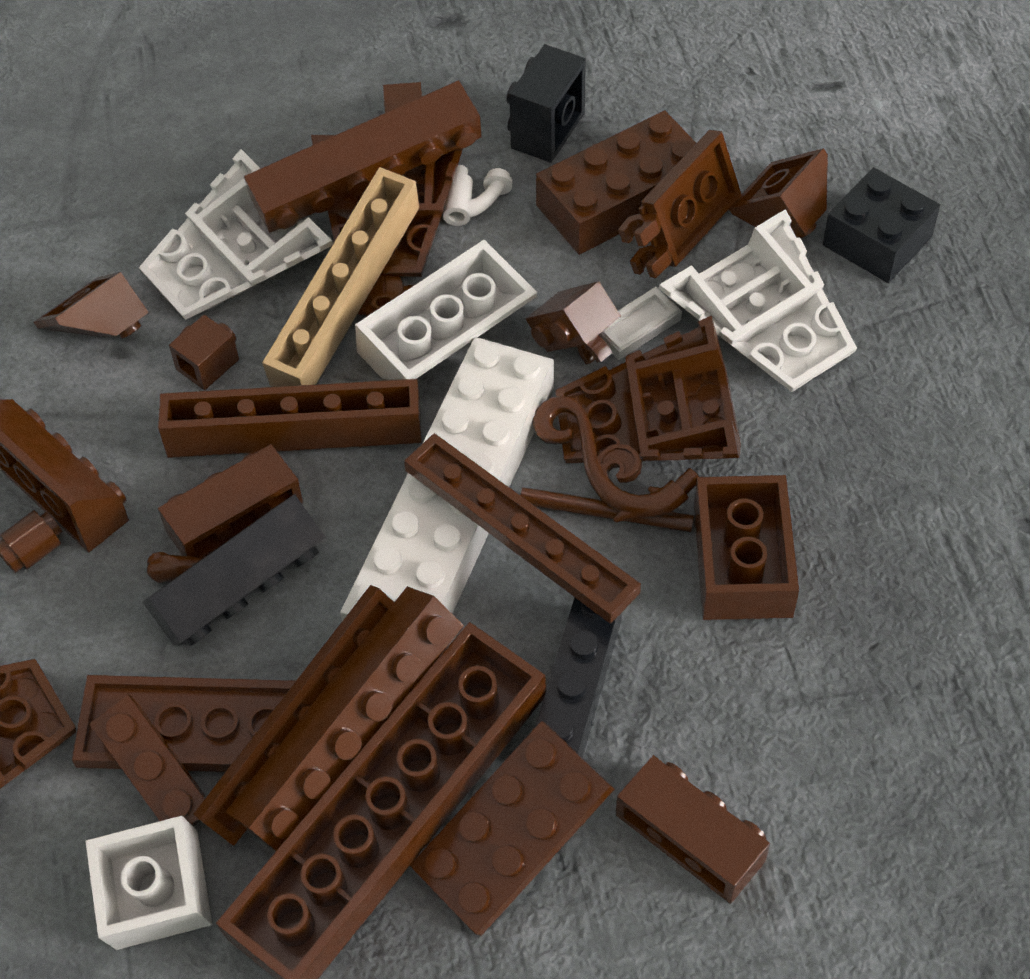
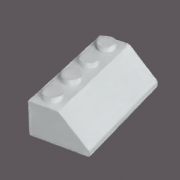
[355,240,537,380]

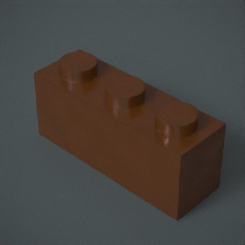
[158,444,303,557]
[616,755,770,904]

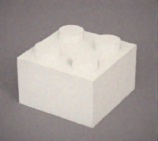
[85,816,213,950]

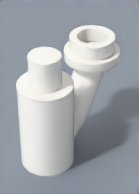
[443,165,512,226]

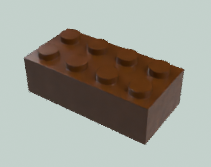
[536,110,696,255]

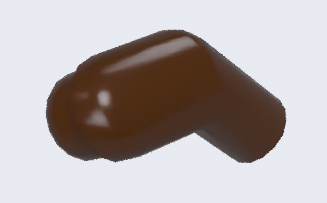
[147,552,204,583]

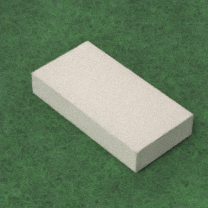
[599,287,682,360]

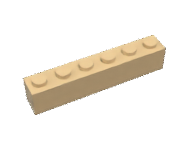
[262,167,419,387]

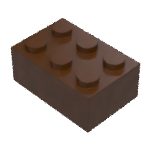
[694,475,799,620]

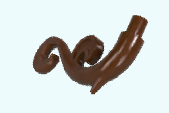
[533,396,699,523]

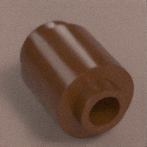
[0,510,63,573]

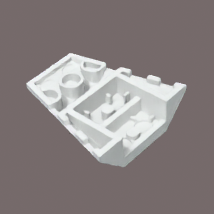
[139,149,334,320]
[658,209,857,392]

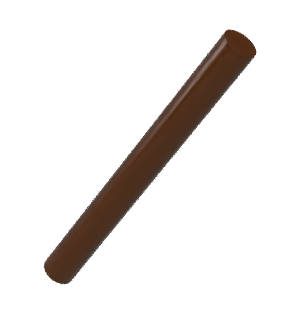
[520,487,694,532]

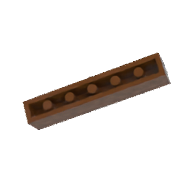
[244,80,482,233]
[158,379,422,458]
[226,586,464,851]

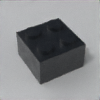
[506,44,586,163]
[822,167,941,284]

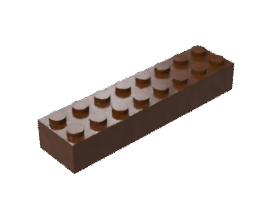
[216,622,546,979]

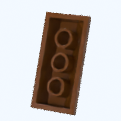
[0,399,129,553]

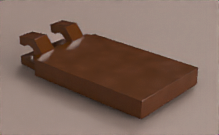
[618,130,742,278]

